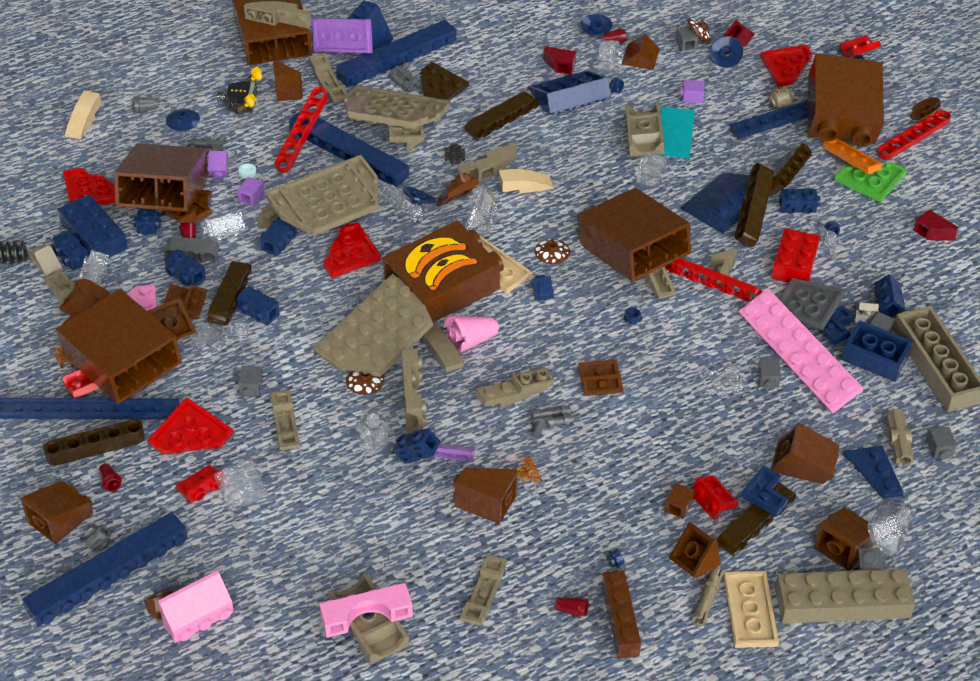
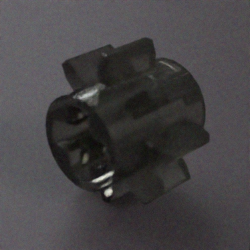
[445,144,465,164]

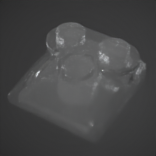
[213,459,268,513]

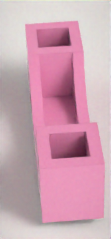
[319,583,413,638]

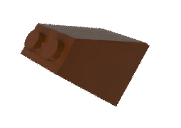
[771,422,840,484]
[453,468,518,524]
[20,481,93,544]
[814,507,880,571]

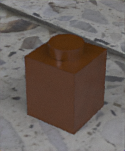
[664,483,695,519]

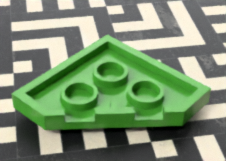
[835,162,907,203]

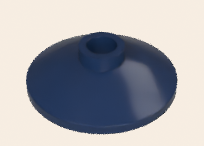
[580,14,612,35]
[710,36,743,68]
[166,109,200,131]
[402,187,436,206]

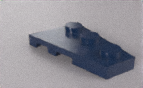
[843,445,904,499]

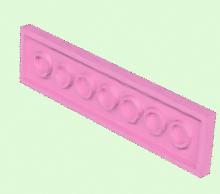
[739,288,863,413]

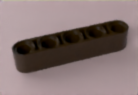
[465,91,538,141]
[770,143,811,195]
[735,163,774,248]
[207,261,252,326]
[44,419,145,466]
[717,482,796,557]

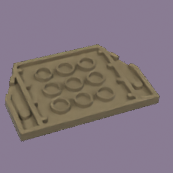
[344,85,451,129]
[265,155,379,236]
[312,274,434,377]

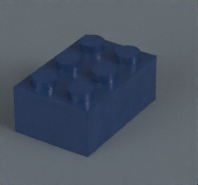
[841,320,914,382]

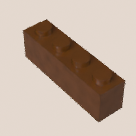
[602,570,641,659]

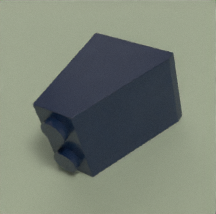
[348,0,393,50]

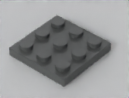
[779,278,845,330]

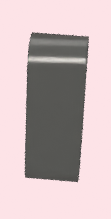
[164,237,220,263]

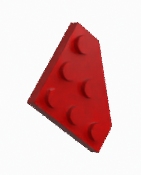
[760,44,812,87]
[63,168,115,205]
[323,222,381,279]
[147,397,234,455]

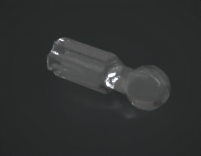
[381,184,424,222]

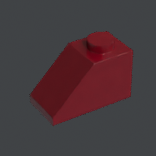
[723,20,755,54]

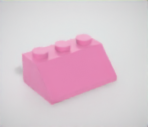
[158,571,234,643]

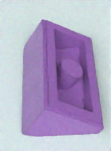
[434,443,475,462]

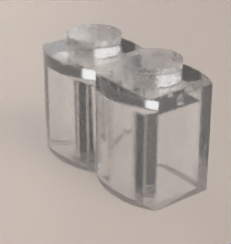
[634,153,668,188]

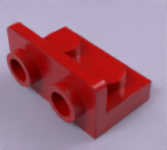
[840,35,881,58]
[62,369,99,398]
[176,464,224,504]
[691,475,739,520]

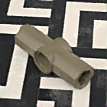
[886,409,914,465]

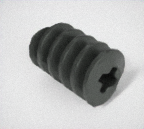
[0,240,27,264]

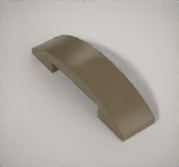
[309,53,347,103]
[271,390,300,450]
[460,554,507,626]

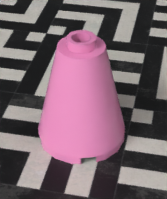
[444,316,499,353]

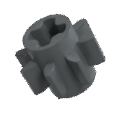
[84,524,111,551]

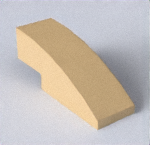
[65,90,102,140]
[499,169,554,194]

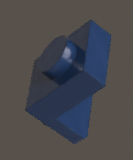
[530,274,554,301]

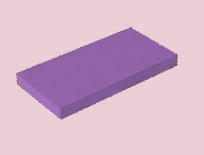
[312,18,373,53]

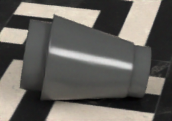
[132,97,158,114]

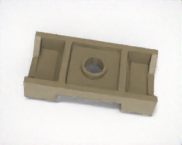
[625,102,665,157]
[401,349,427,434]
[328,573,409,665]

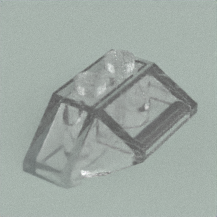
[465,183,498,237]
[867,499,911,557]

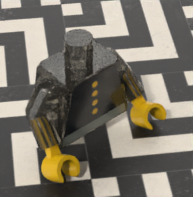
[217,67,262,114]

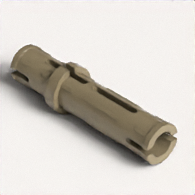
[692,567,724,626]

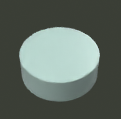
[238,163,256,178]

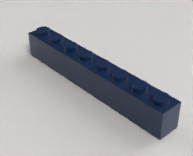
[336,20,456,88]
[289,110,409,188]
[22,512,188,627]

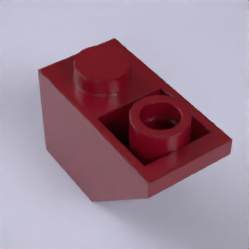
[543,46,576,75]
[913,209,959,241]

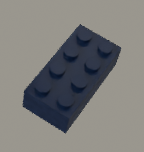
[58,194,128,264]

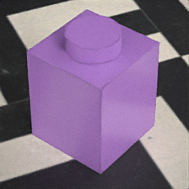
[680,80,704,103]
[208,151,229,179]
[237,177,265,206]

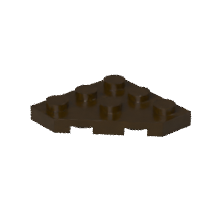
[421,62,469,100]

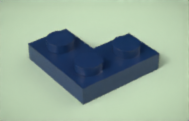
[817,306,854,345]
[741,466,788,517]

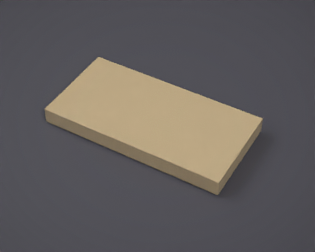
[480,236,533,293]
[723,571,779,648]

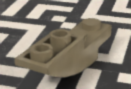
[244,1,311,29]
[457,143,517,182]
[475,368,555,409]

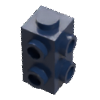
[779,189,821,214]
[133,208,164,235]
[260,217,297,256]
[52,230,89,270]
[164,249,206,287]
[874,274,905,318]
[237,286,280,326]
[392,428,441,463]

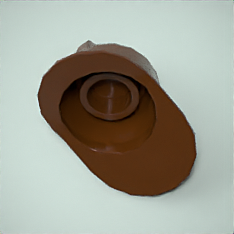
[140,585,184,620]

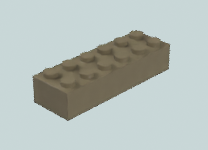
[893,306,980,412]
[775,568,915,623]

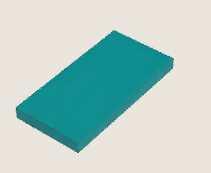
[659,107,695,158]

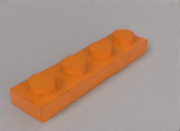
[823,138,882,174]

